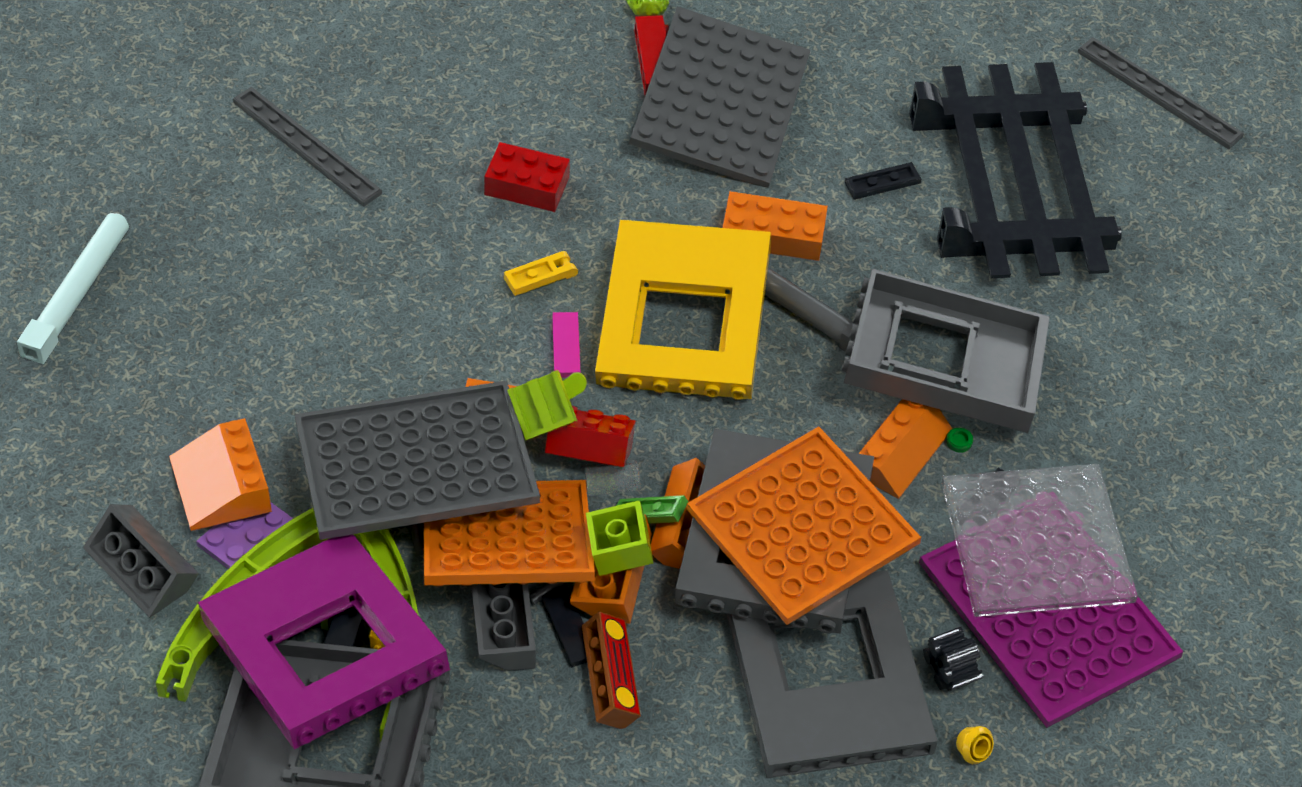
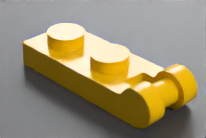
[504,251,578,296]

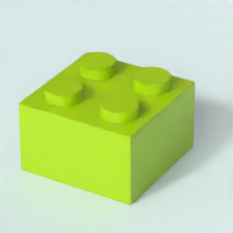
[586,500,654,576]

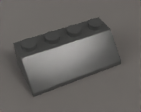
[83,504,199,617]
[471,583,536,671]

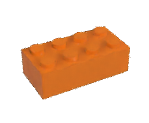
[723,191,828,261]

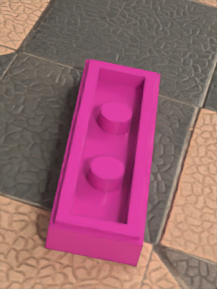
[552,312,581,378]

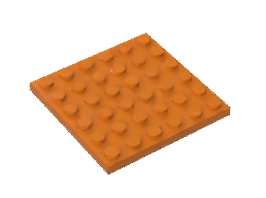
[687,426,921,625]
[424,480,595,586]

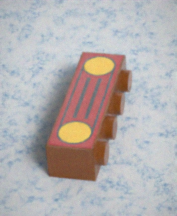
[582,612,641,729]

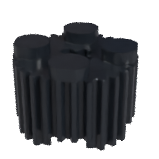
[923,626,983,691]

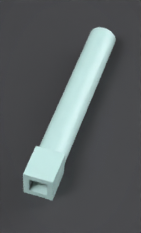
[17,213,129,364]

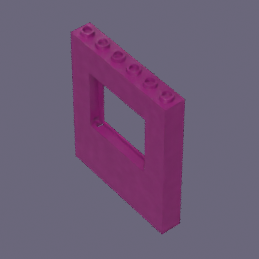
[198,534,450,750]

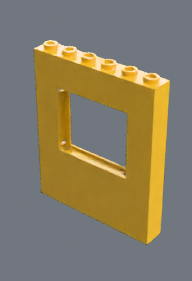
[595,220,771,400]

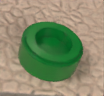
[946,427,973,453]

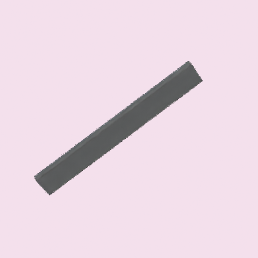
[1078,37,1244,150]
[233,87,382,207]

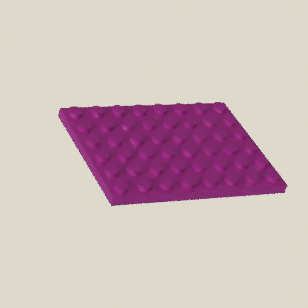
[919,493,1183,728]

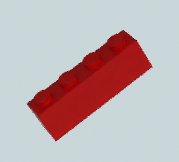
[634,15,669,95]

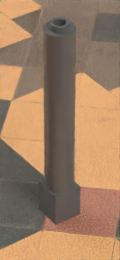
[765,267,858,352]

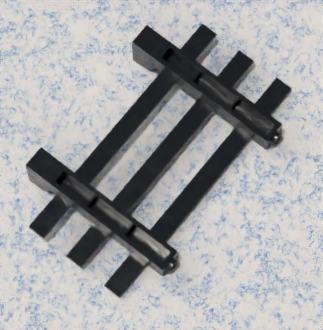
[909,62,1122,279]

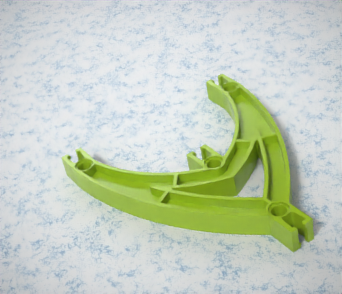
[156,508,419,743]

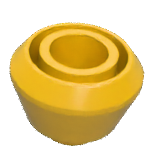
[956,726,994,764]

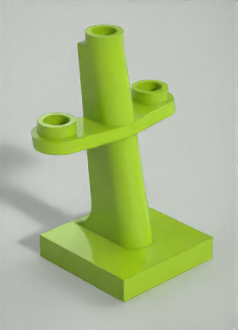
[507,370,587,440]

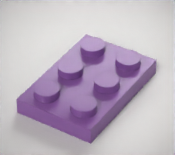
[196,502,293,569]

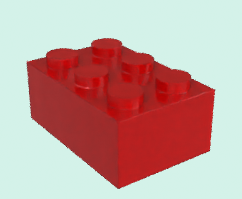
[484,142,570,212]
[545,406,636,467]

